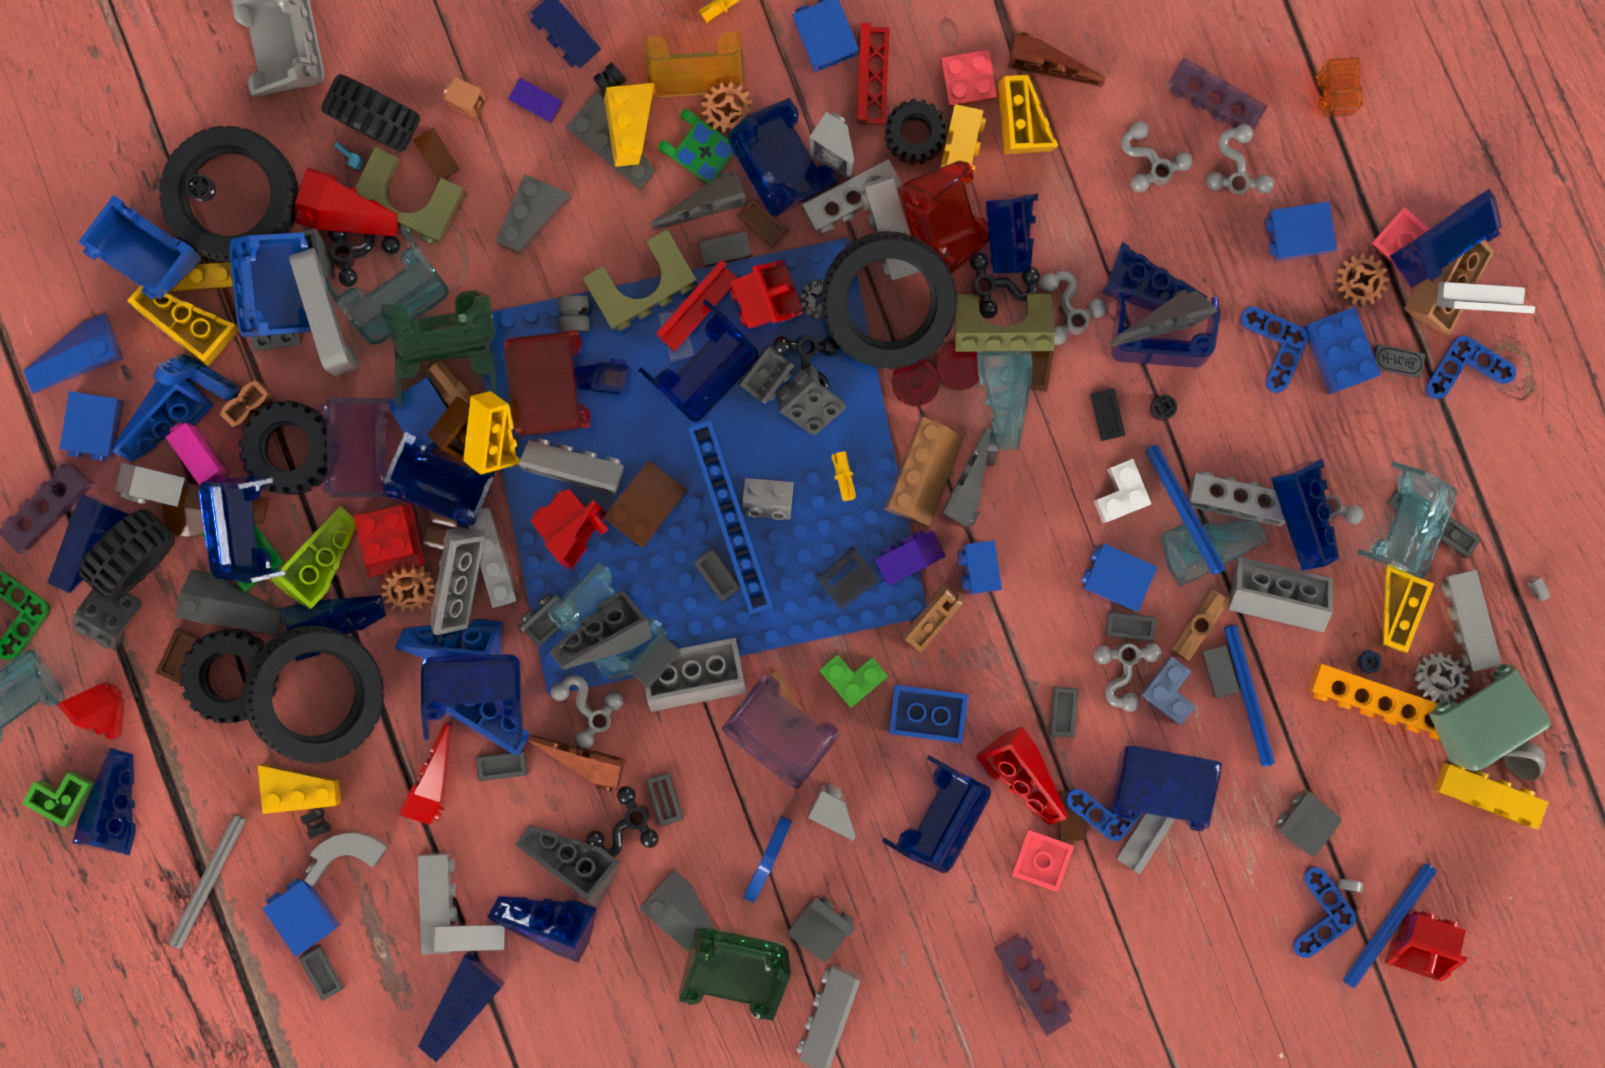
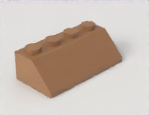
[1404,223,1495,336]
[883,417,964,528]

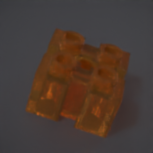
[1317,57,1363,118]

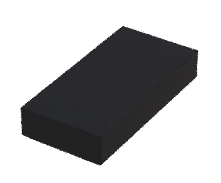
[1090,388,1126,441]

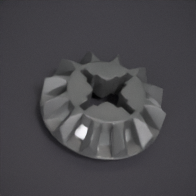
[801,279,824,319]

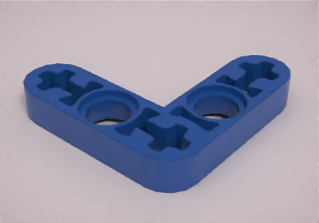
[1240,307,1308,393]
[1425,336,1516,399]
[153,354,240,401]
[1065,779,1156,841]
[743,815,792,903]
[1292,866,1356,958]

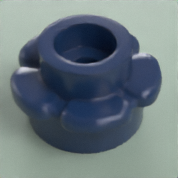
[1357,650,1381,674]

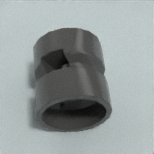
[557,296,590,333]

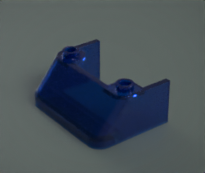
[1390,188,1502,288]
[1111,290,1221,368]
[638,299,758,421]
[199,476,285,583]
[421,654,524,740]
[882,755,991,873]

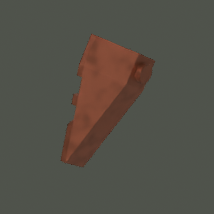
[1008,32,1106,87]
[528,735,625,792]

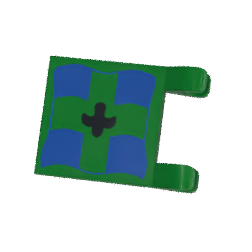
[658,108,738,184]

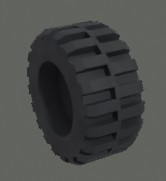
[321,74,420,152]
[238,400,338,495]
[79,509,175,601]
[179,630,279,724]

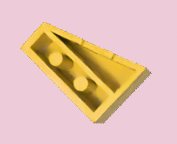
[998,75,1058,155]
[604,83,654,167]
[938,104,986,185]
[463,391,520,474]
[1382,566,1434,653]
[257,763,341,814]

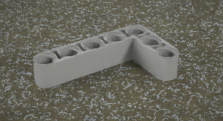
[289,248,359,376]

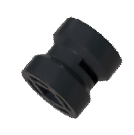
[592,62,627,93]
[186,174,216,202]
[1150,395,1177,421]
[300,807,332,840]

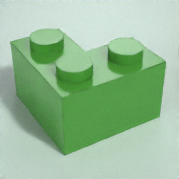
[819,654,888,708]
[22,771,97,828]

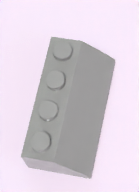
[809,112,854,180]
[519,438,625,496]
[430,527,485,635]
[1228,556,1333,632]
[640,638,747,712]
[808,782,856,841]
[796,964,861,1068]

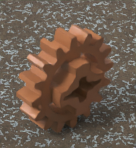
[701,79,753,133]
[1334,253,1389,307]
[381,562,434,612]

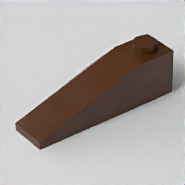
[162,483,269,538]

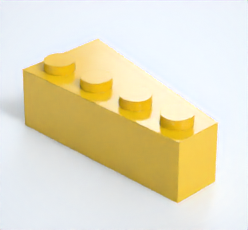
[127,286,239,367]
[1433,763,1549,830]

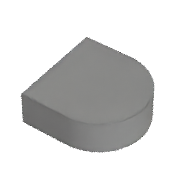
[1526,576,1550,602]

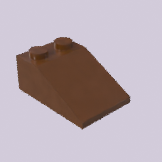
[427,396,519,478]
[603,461,688,548]

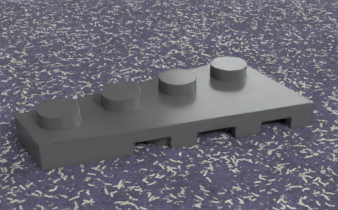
[566,90,656,191]

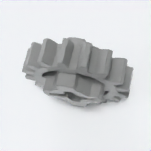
[1414,652,1469,703]

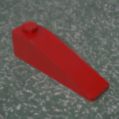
[295,168,398,237]
[58,682,124,740]
[399,722,452,825]
[976,727,1068,825]

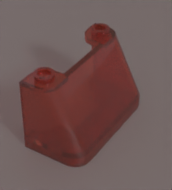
[898,160,991,274]
[504,331,591,436]

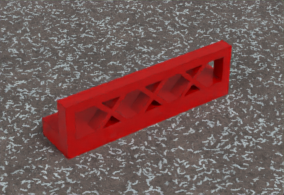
[857,23,889,125]
[656,259,738,352]

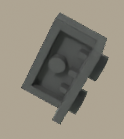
[738,346,794,404]
[519,592,575,647]

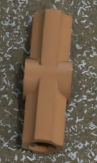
[425,360,473,406]
[1171,589,1230,661]

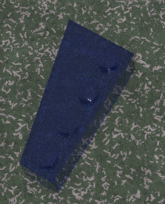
[1103,242,1207,311]
[1271,459,1339,571]
[418,951,505,1063]

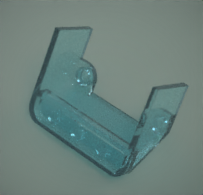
[326,227,449,345]
[1357,462,1457,578]
[0,650,66,743]

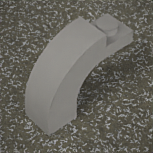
[304,831,390,886]

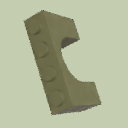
[355,146,466,245]
[583,229,697,332]
[953,294,1056,352]

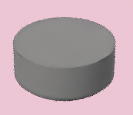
[1338,878,1364,893]

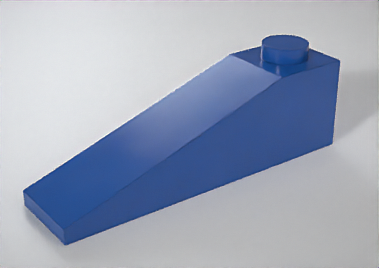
[23,313,124,393]
[111,378,213,462]
[431,663,530,756]

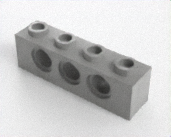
[803,159,902,234]
[1187,471,1291,527]

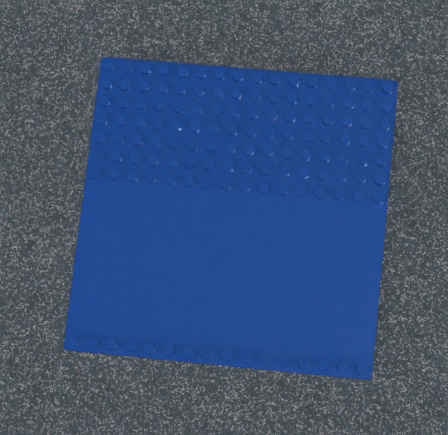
[471,238,927,695]

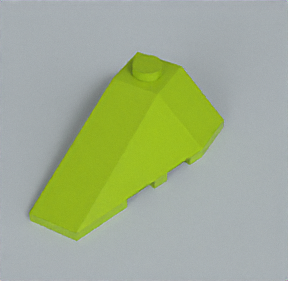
[270,505,356,610]

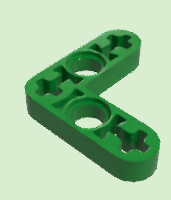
[0,571,51,660]

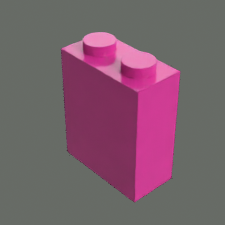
[165,423,231,487]

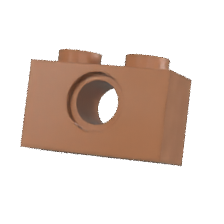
[443,77,487,121]

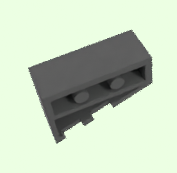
[496,174,572,255]

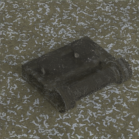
[814,546,880,610]

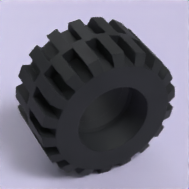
[885,99,947,165]

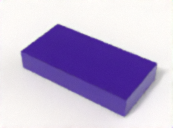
[508,78,563,123]

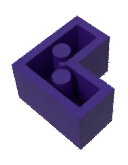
[875,530,946,586]

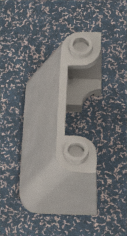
[232,0,325,97]

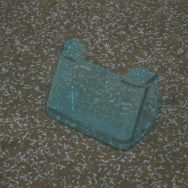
[547,563,666,680]

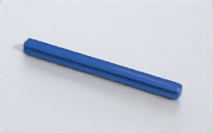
[1146,444,1225,575]
[1224,625,1275,767]
[1343,863,1437,988]

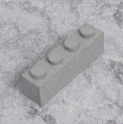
[860,175,920,280]
[465,507,519,608]
[1441,570,1502,672]
[418,852,457,955]

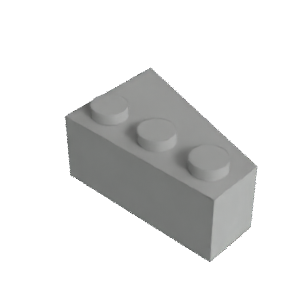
[114,462,185,507]

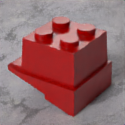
[729,259,805,328]
[530,489,608,571]
[354,501,426,578]
[1385,911,1468,982]

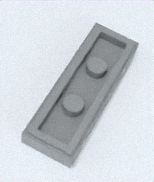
[431,924,505,952]

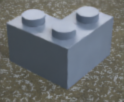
[1139,656,1196,726]

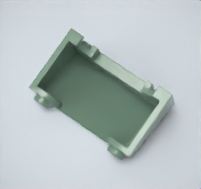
[1428,664,1551,771]

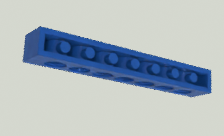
[688,420,773,615]

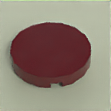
[936,343,985,391]
[891,360,940,407]

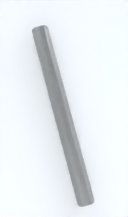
[169,814,246,949]

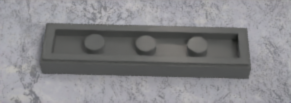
[1386,483,1482,559]

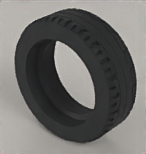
[159,126,299,262]
[821,231,958,369]
[243,626,384,763]

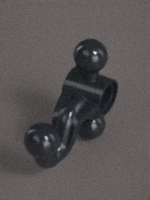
[328,231,401,287]
[969,252,1040,319]
[773,335,839,389]
[586,786,659,857]

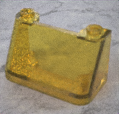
[643,30,745,97]

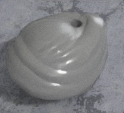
[1503,741,1546,781]

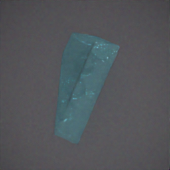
[977,351,1033,450]
[1162,520,1269,587]

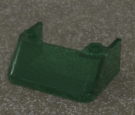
[394,332,497,410]

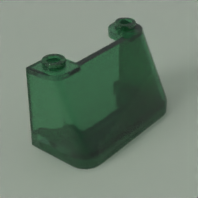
[381,289,495,359]
[679,927,791,1021]

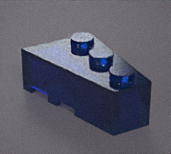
[526,0,601,69]
[986,193,1038,274]

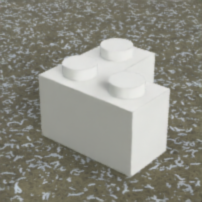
[1094,459,1151,523]

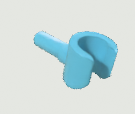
[334,142,363,171]

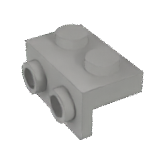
[742,478,794,520]

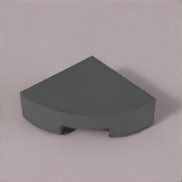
[985,432,999,467]

